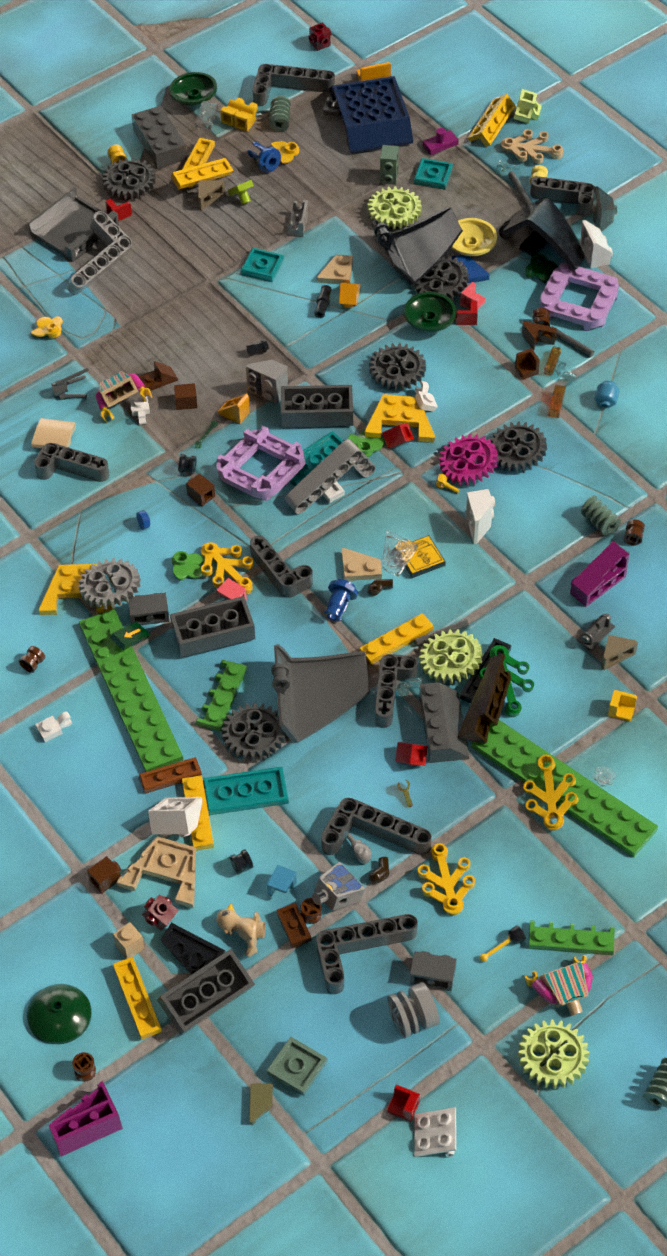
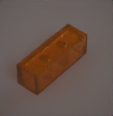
[548,385,566,418]

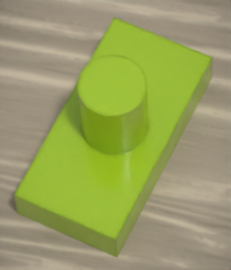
[227,180,254,204]

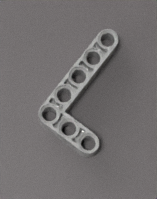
[67,211,132,294]
[285,439,376,514]

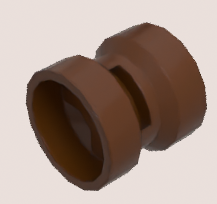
[532,308,550,326]
[624,519,645,545]
[19,646,46,673]
[72,1052,96,1082]

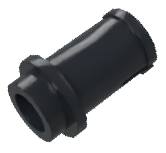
[246,339,269,356]

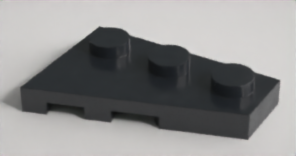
[161,922,226,975]

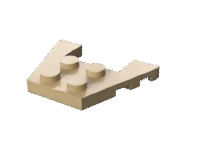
[117,836,196,908]

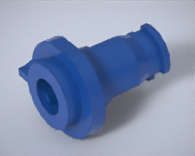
[247,142,281,173]
[324,579,358,622]

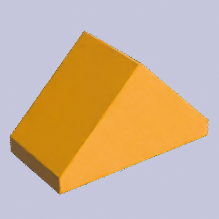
[217,393,250,424]

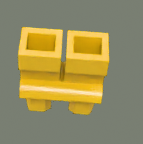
[220,97,258,132]

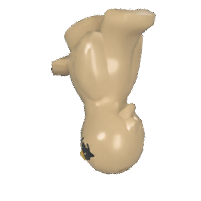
[216,904,265,957]

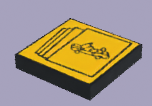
[396,535,446,578]

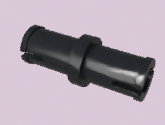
[314,285,332,318]

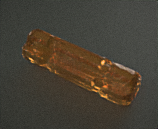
[544,346,561,376]

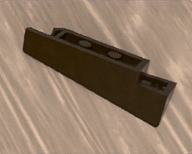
[458,653,511,744]

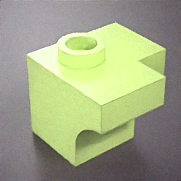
[514,89,542,123]

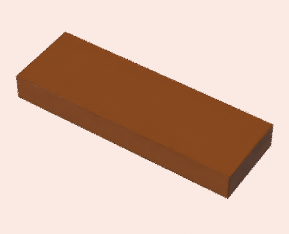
[139,757,202,794]

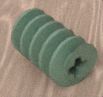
[269,96,291,132]
[581,495,621,536]
[643,1058,667,1108]

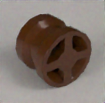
[301,898,322,924]

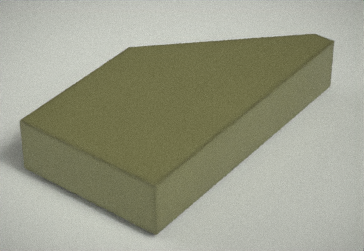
[249,1083,273,1125]

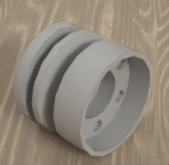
[387,982,440,1038]

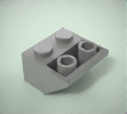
[246,360,288,404]

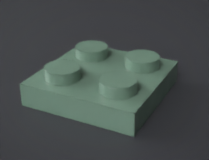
[267,1037,327,1096]

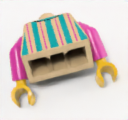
[95,371,152,423]
[525,955,593,1016]

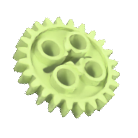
[368,186,422,230]
[419,629,483,684]
[518,1019,590,1089]

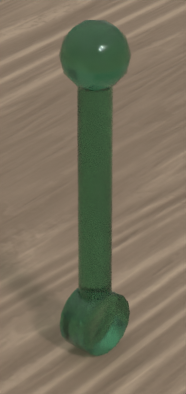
[194,420,218,449]

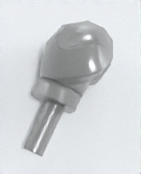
[347,834,372,864]

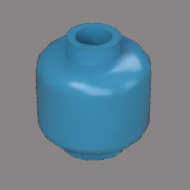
[595,381,620,408]

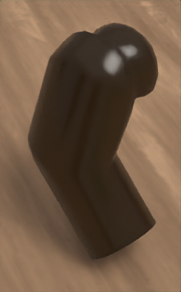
[368,579,393,596]
[369,857,390,884]

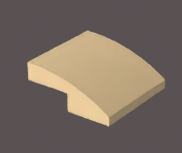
[31,418,76,448]

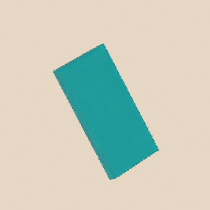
[289,431,344,486]
[203,767,289,816]

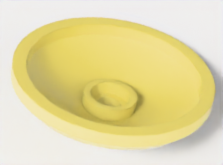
[451,218,497,256]

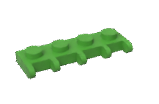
[195,660,247,732]
[529,920,615,955]

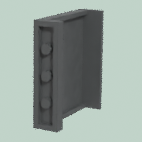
[28,187,119,262]

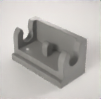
[287,200,308,237]

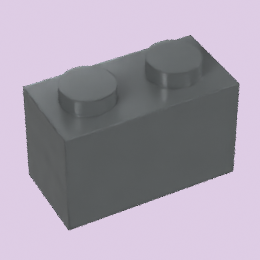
[128,592,170,625]
[410,951,457,991]

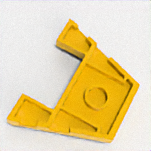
[365,394,435,443]
[39,564,114,615]

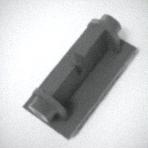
[576,613,615,651]

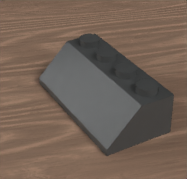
[419,682,469,763]

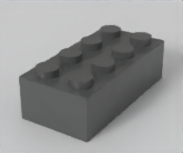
[131,105,187,169]
[281,385,353,427]
[170,596,255,658]
[157,949,255,1036]

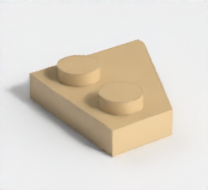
[317,255,353,284]
[342,548,382,581]

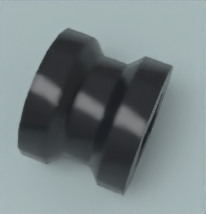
[178,454,197,474]
[229,849,253,875]

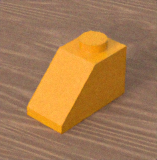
[339,283,361,308]

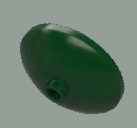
[170,72,217,106]
[404,292,456,332]
[27,984,92,1045]

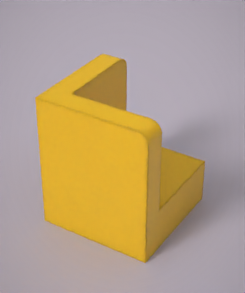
[608,690,637,722]

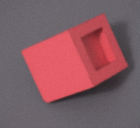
[460,282,486,310]
[217,578,247,601]

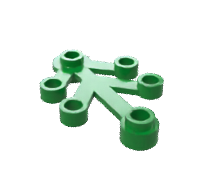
[479,645,534,717]

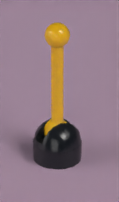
[480,925,526,962]

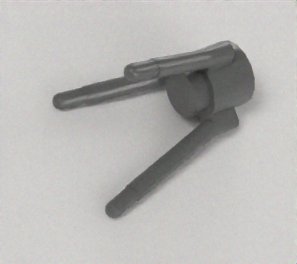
[51,368,89,399]

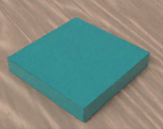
[414,158,453,190]
[241,247,284,282]

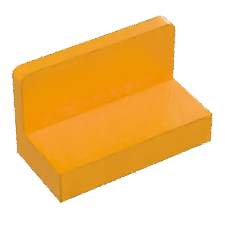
[356,62,391,81]

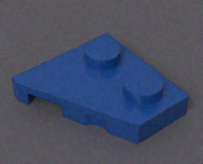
[451,255,490,283]

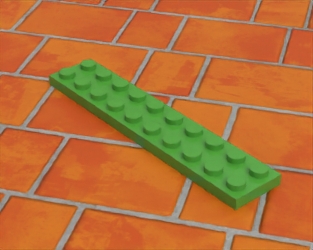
[79,609,183,772]
[472,720,658,857]

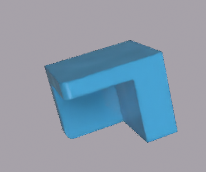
[267,865,297,896]

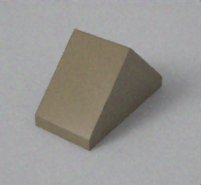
[198,180,225,211]
[602,635,638,670]

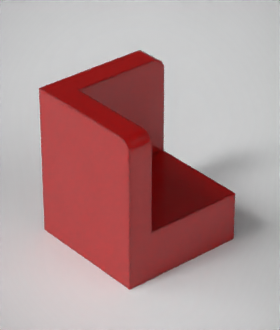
[105,199,132,221]
[456,301,478,325]
[382,423,414,449]
[395,742,428,766]
[387,1085,420,1122]

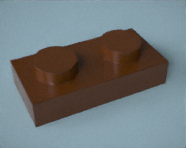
[276,903,312,948]

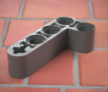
[530,176,595,217]
[34,443,110,482]
[250,536,313,598]
[375,654,418,728]

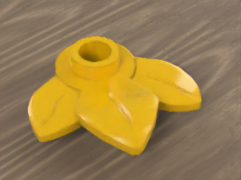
[271,141,299,164]
[30,316,63,338]

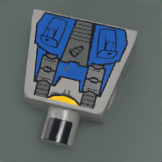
[312,862,365,910]

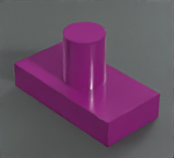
[423,128,459,155]

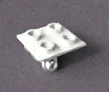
[414,1107,456,1157]

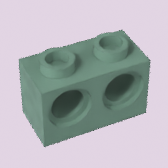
[380,145,399,185]

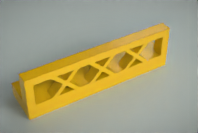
[468,94,516,147]

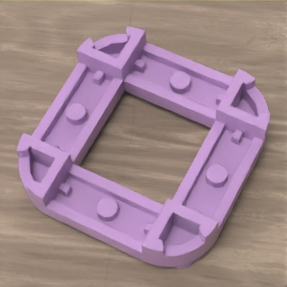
[540,263,619,331]
[217,426,305,501]

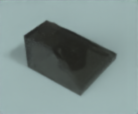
[592,186,617,232]

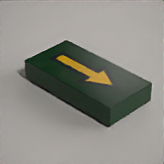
[110,622,150,650]

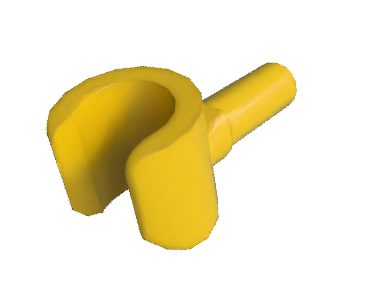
[436,474,460,494]

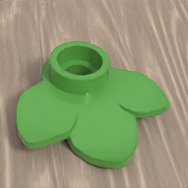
[348,429,384,457]
[172,551,205,581]

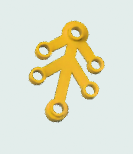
[201,542,254,594]
[523,754,579,831]
[418,843,475,916]

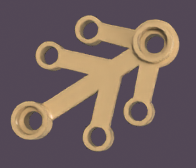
[501,129,564,164]

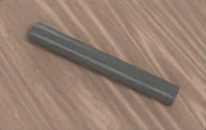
[508,171,532,206]
[551,326,595,357]
[414,619,469,646]

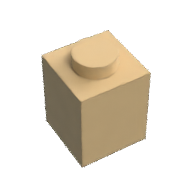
[113,922,145,959]

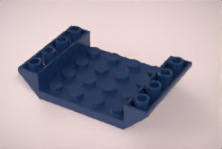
[329,76,413,153]

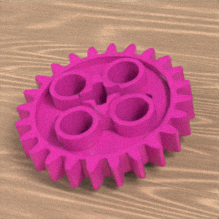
[439,434,498,486]

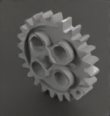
[79,558,141,609]

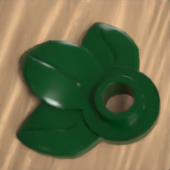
[525,253,558,284]

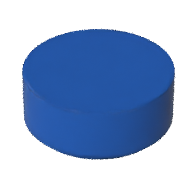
[136,510,150,530]

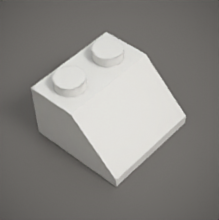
[580,220,613,268]
[465,489,495,544]
[148,797,202,837]

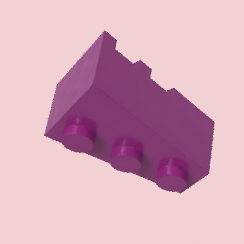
[570,541,630,607]
[49,1081,123,1157]

